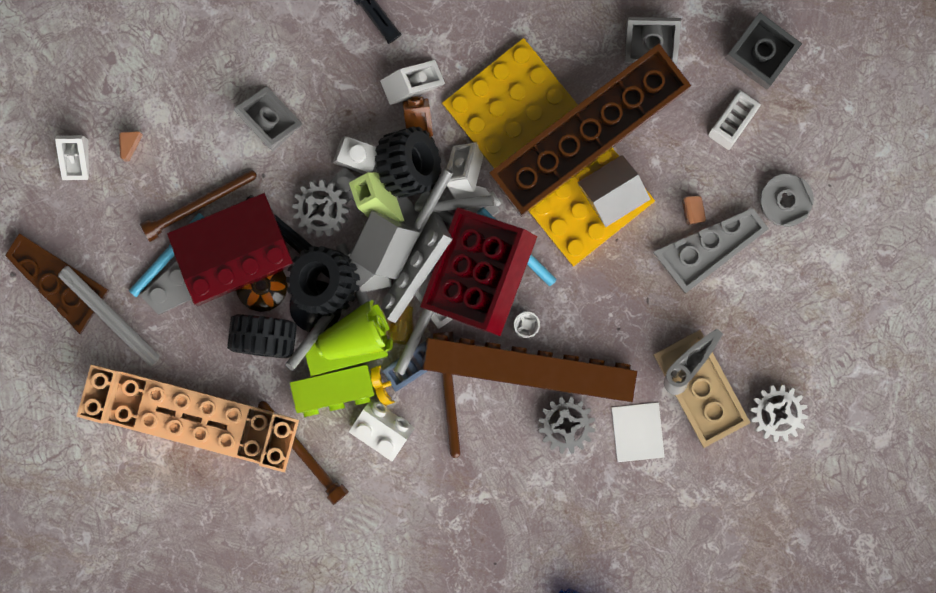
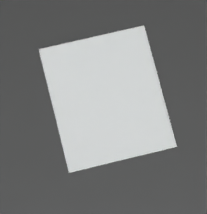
[612,402,665,462]

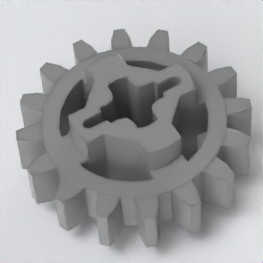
[292,179,351,237]
[538,397,595,454]

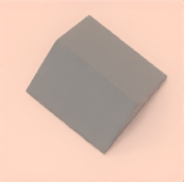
[625,17,681,64]
[234,86,302,152]
[578,155,650,228]
[349,210,420,279]

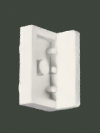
[349,399,415,461]

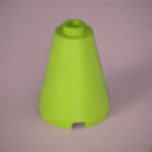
[315,300,393,360]

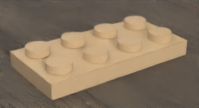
[653,330,750,448]

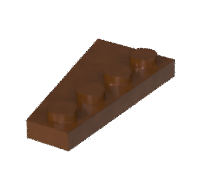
[5,233,109,335]

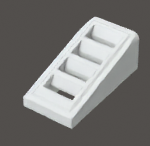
[708,90,761,150]

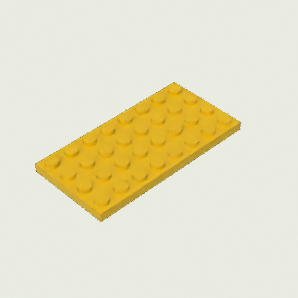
[442,38,655,267]

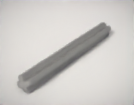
[58,266,159,366]

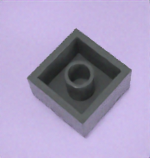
[725,12,802,90]

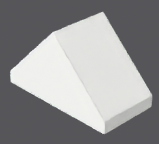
[55,135,89,180]

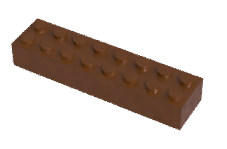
[489,44,692,217]

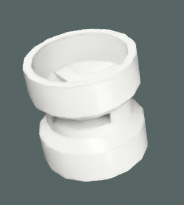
[513,312,540,338]

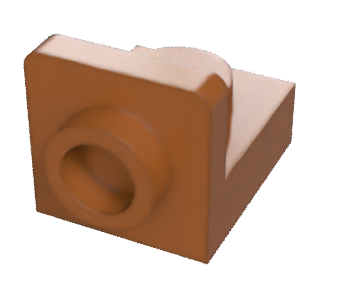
[403,96,433,137]

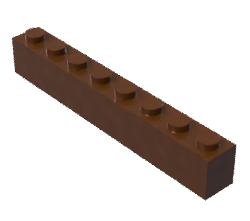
[421,334,637,402]

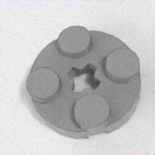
[760,174,814,227]

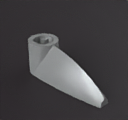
[664,329,723,395]

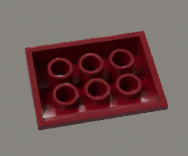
[167,192,294,306]
[420,207,538,336]

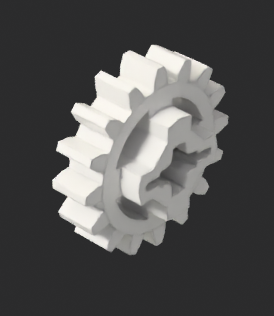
[749,385,808,442]

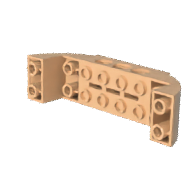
[76,364,299,472]

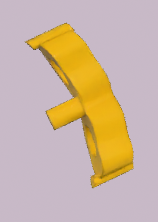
[370,365,395,406]

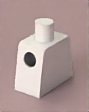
[332,136,377,174]

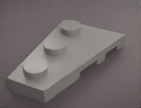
[140,261,192,315]

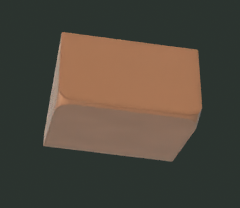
[119,132,143,162]
[682,196,706,225]

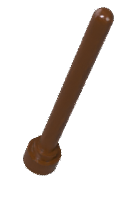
[140,170,257,242]
[432,331,461,458]
[258,401,349,505]

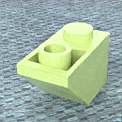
[349,172,404,223]

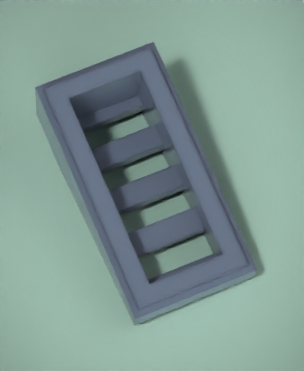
[381,341,427,392]

